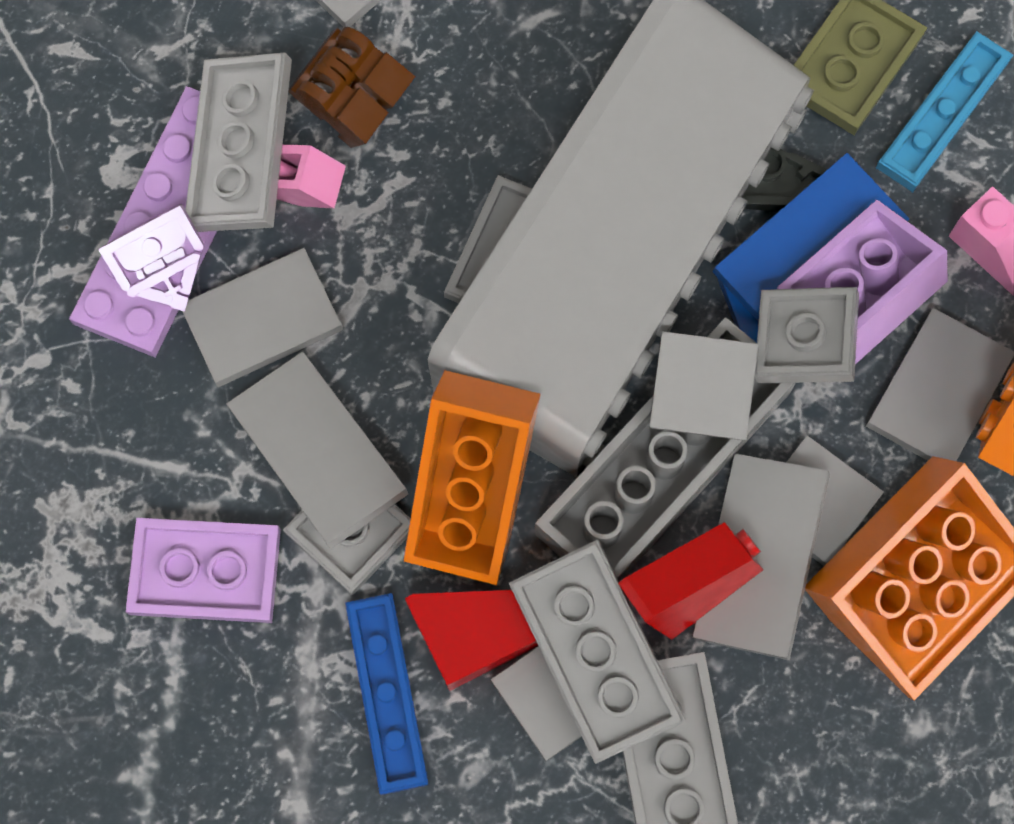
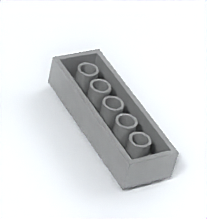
[535,317,795,582]

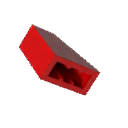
[618,522,763,640]
[405,590,538,691]

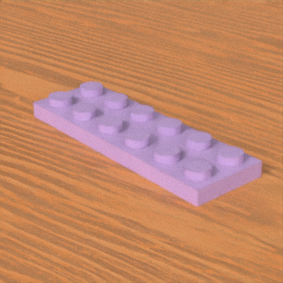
[69,86,217,358]

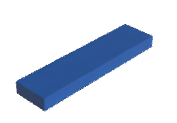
[345,593,429,795]

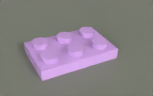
[126,518,281,623]

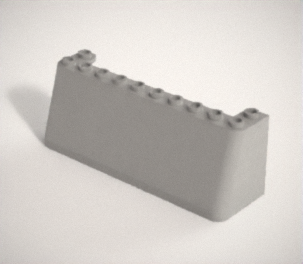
[428,0,814,478]

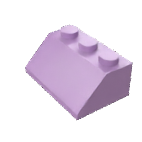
[777,200,948,364]

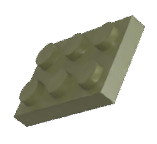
[794,0,927,136]

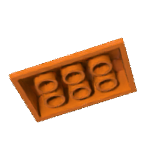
[805,456,1014,701]

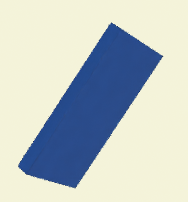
[712,153,909,322]

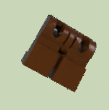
[288,27,416,148]

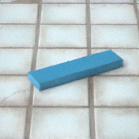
[876,31,1013,192]

